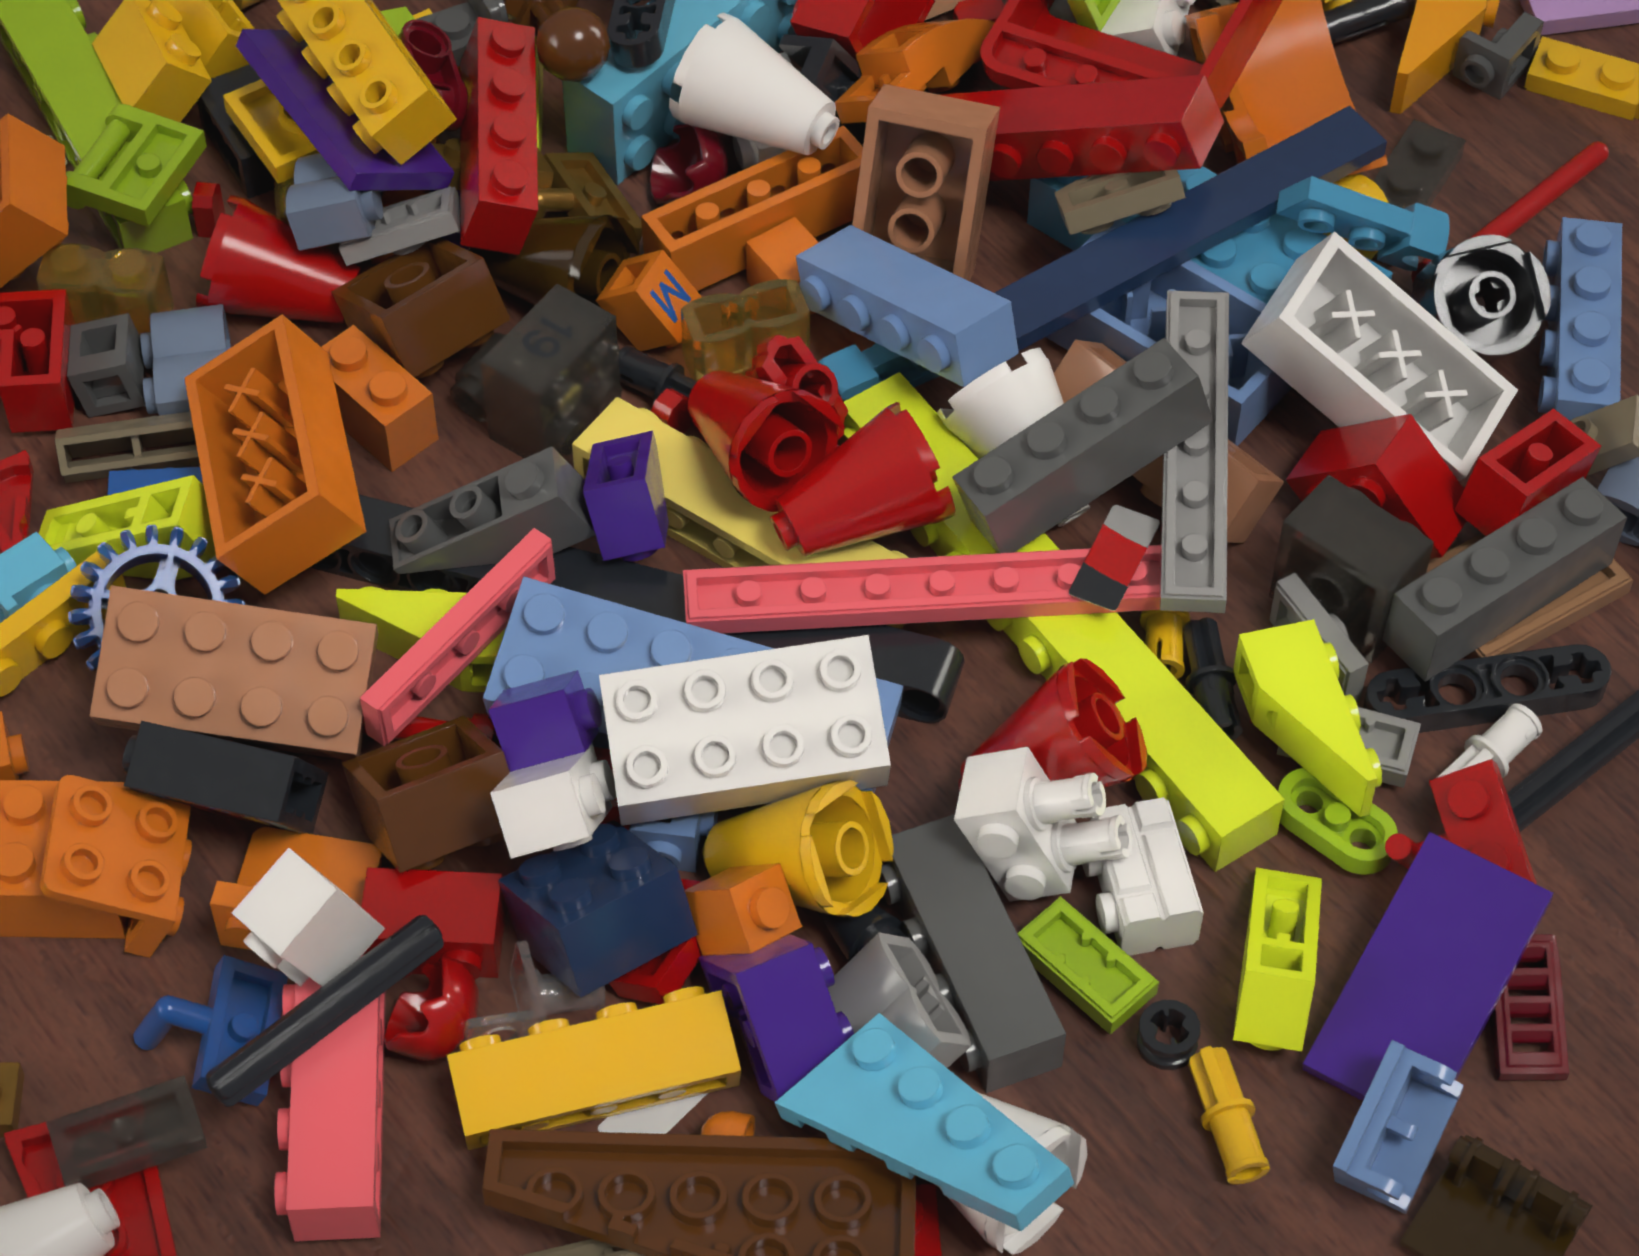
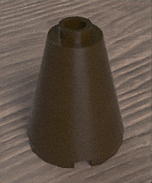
[469,215,640,334]

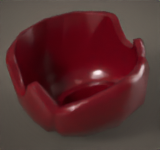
[650,124,728,205]

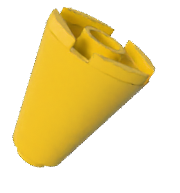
[703,780,894,917]

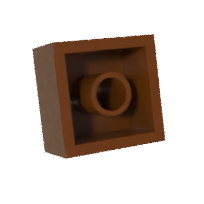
[332,237,511,378]
[342,716,510,873]

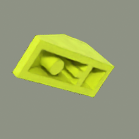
[39,475,216,580]
[1233,867,1322,1052]

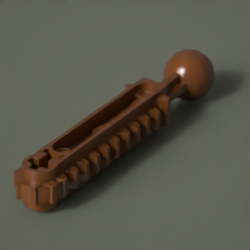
[503,0,610,82]

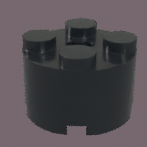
[1411,235,1551,363]

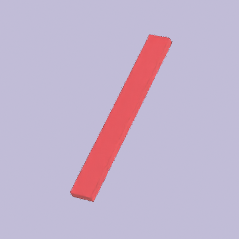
[683,545,1161,634]

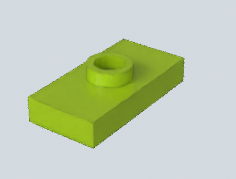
[1017,896,1159,1035]

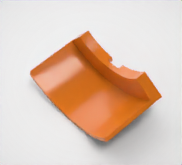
[1185,0,1388,176]

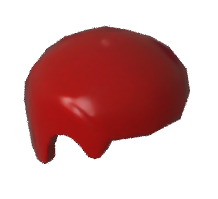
[384,956,479,1061]

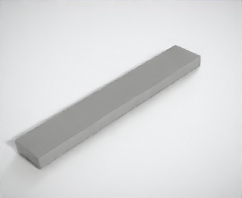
[1160,290,1229,613]

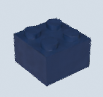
[498,820,698,998]

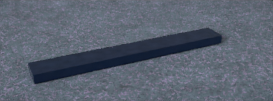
[995,105,1387,351]

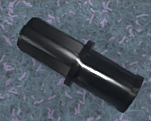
[611,345,697,402]
[1183,617,1243,740]

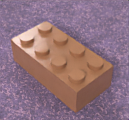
[89,585,379,760]

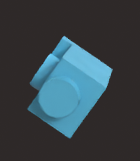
[0,532,77,623]

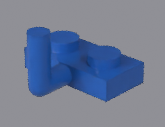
[133,955,288,1106]

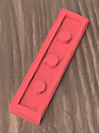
[360,528,556,746]

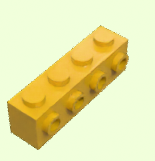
[276,0,457,165]
[447,986,741,1150]

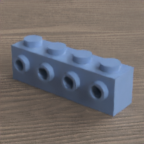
[1538,217,1622,420]
[796,225,1019,387]

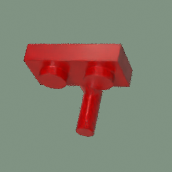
[1385,759,1537,884]

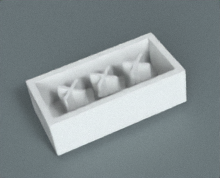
[1241,232,1518,481]
[599,635,891,826]

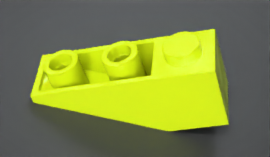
[336,587,506,692]
[1233,619,1382,817]

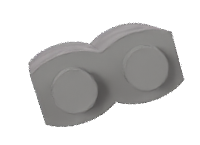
[828,932,971,1068]

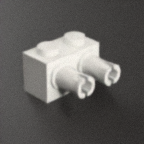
[954,747,1132,902]

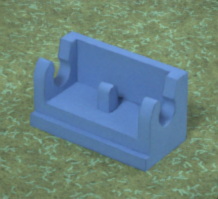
[1333,1040,1464,1214]

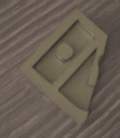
[1054,170,1186,235]

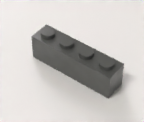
[952,338,1213,553]
[1382,477,1627,682]
[879,814,1066,1093]

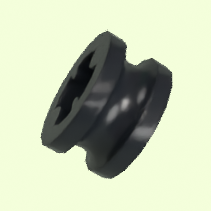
[1137,1000,1201,1070]

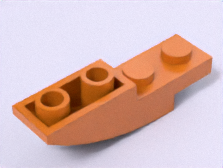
[834,19,995,124]

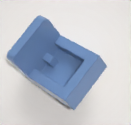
[629,811,719,873]

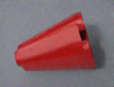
[196,195,362,324]
[688,370,843,512]
[770,402,956,556]
[958,658,1147,790]

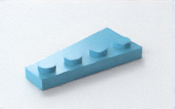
[774,1013,1074,1231]

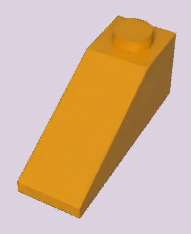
[1389,0,1500,114]

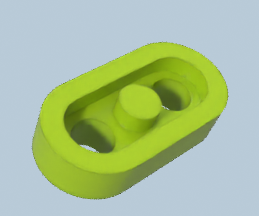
[1278,768,1398,875]

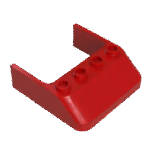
[981,0,1283,110]

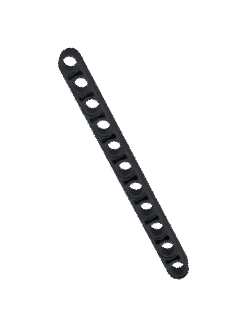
[311,494,965,723]

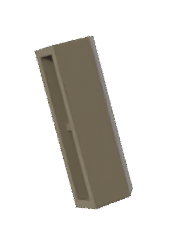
[55,411,200,483]

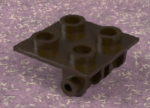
[1399,1134,1592,1256]

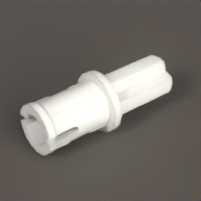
[1436,703,1543,778]

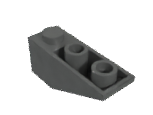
[389,446,595,574]

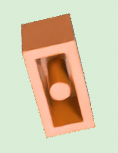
[322,325,439,472]

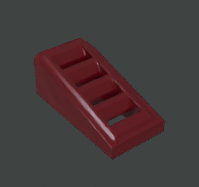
[1490,934,1569,1081]

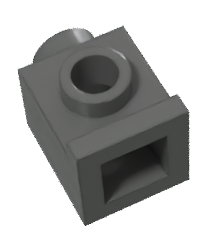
[67,313,146,418]

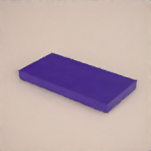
[236,29,455,191]
[1303,832,1553,1101]

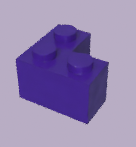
[698,934,854,1102]

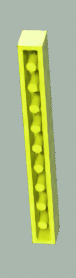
[838,372,1285,872]

